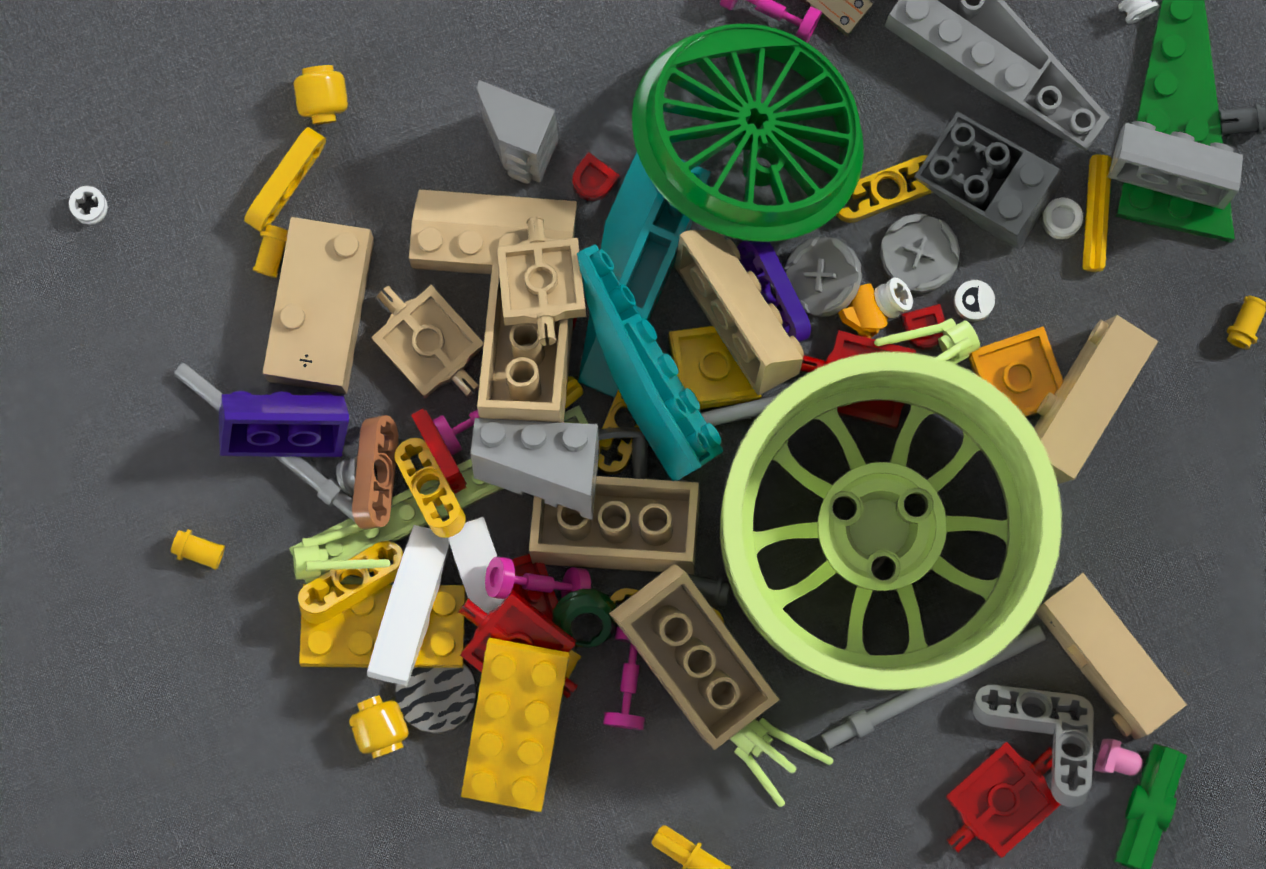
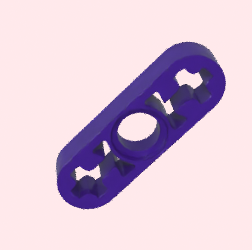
[737,240,811,343]

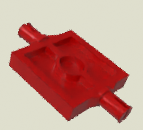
[800,330,916,429]
[458,590,578,699]
[945,741,1061,859]

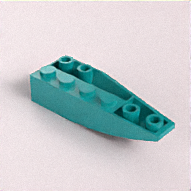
[578,152,711,398]
[577,244,724,481]

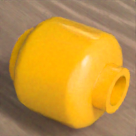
[294,65,348,125]
[349,695,409,759]

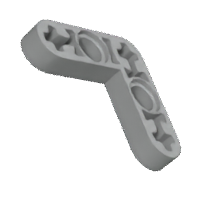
[973,685,1094,807]

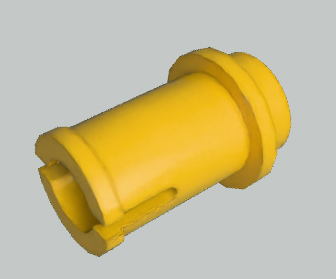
[252,225,288,278]
[1227,295,1266,350]
[170,529,225,570]

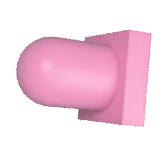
[1094,739,1143,776]

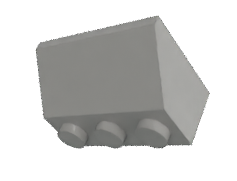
[476,80,559,184]
[1108,121,1243,210]

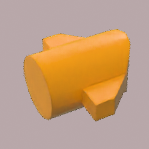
[838,284,888,338]

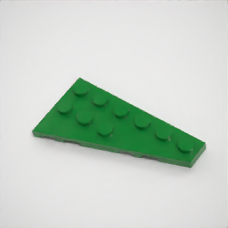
[1115,0,1235,243]

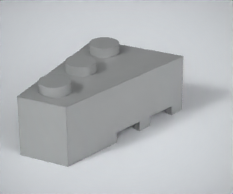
[471,418,599,520]

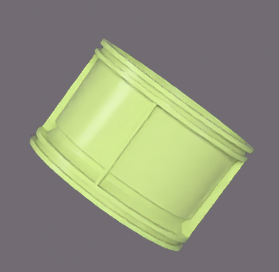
[720,352,1061,690]

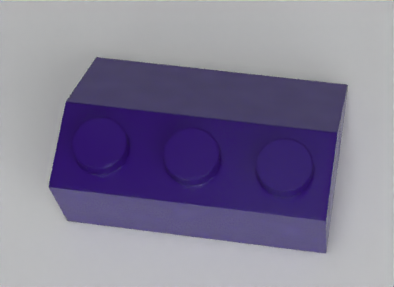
[219,391,349,457]

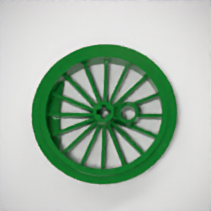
[632,24,864,242]

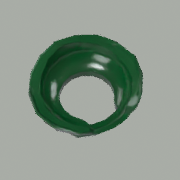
[552,589,618,648]

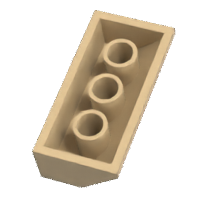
[409,189,577,275]
[675,229,804,396]

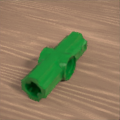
[1114,744,1187,869]

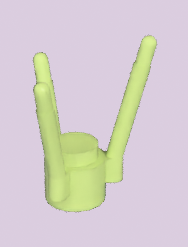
[874,318,980,365]
[293,524,391,584]
[730,718,833,807]

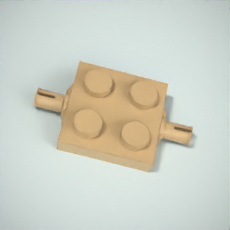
[497,216,586,346]
[371,285,484,399]

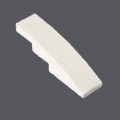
[448,516,504,614]
[367,525,451,686]

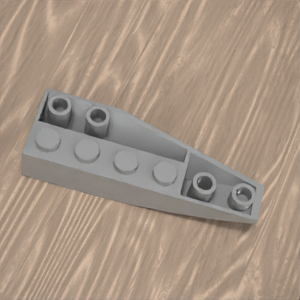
[884,0,1110,151]

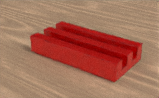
[411,409,467,494]

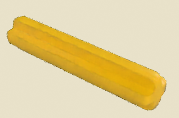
[1082,154,1112,272]

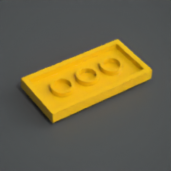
[299,584,466,668]
[461,638,570,812]

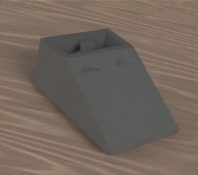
[914,111,1061,250]

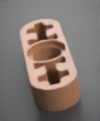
[352,415,399,530]

